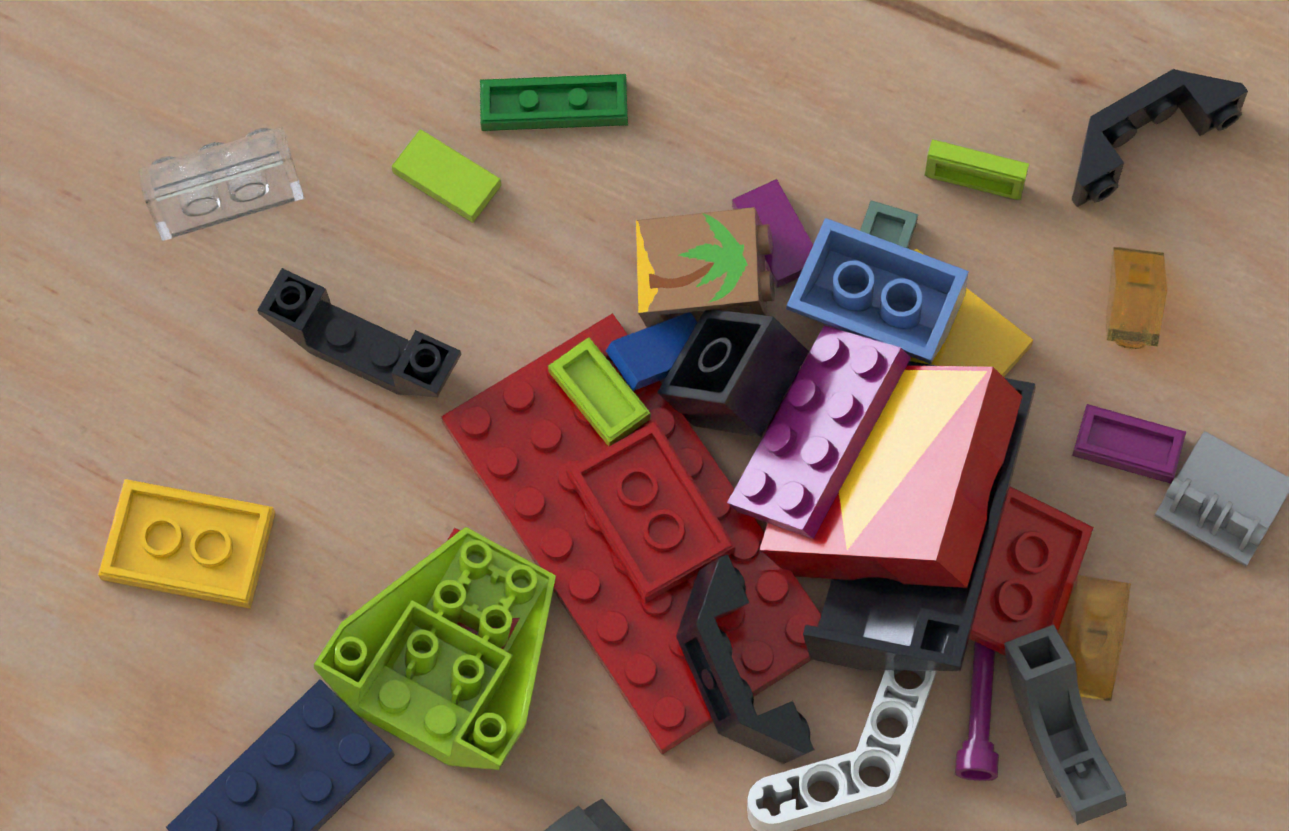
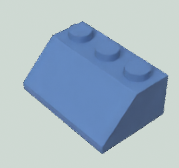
[786,218,969,364]

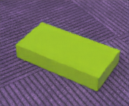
[392,129,501,223]
[925,139,1029,200]
[548,337,651,447]

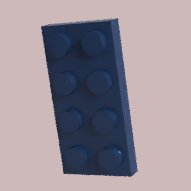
[166,679,395,831]

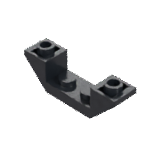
[1072,69,1248,207]
[257,268,462,397]
[676,554,814,764]

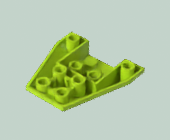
[314,527,556,770]

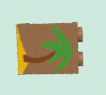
[636,207,775,328]

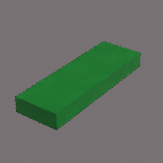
[480,74,628,131]

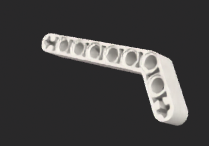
[747,670,937,831]

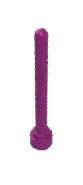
[955,642,999,781]

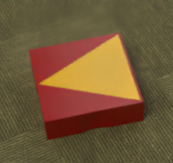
[759,366,1023,588]

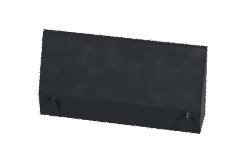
[803,361,1036,671]

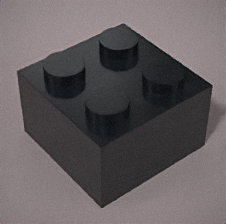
[657,309,809,437]

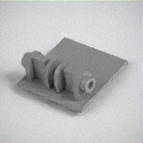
[1154,431,1289,566]

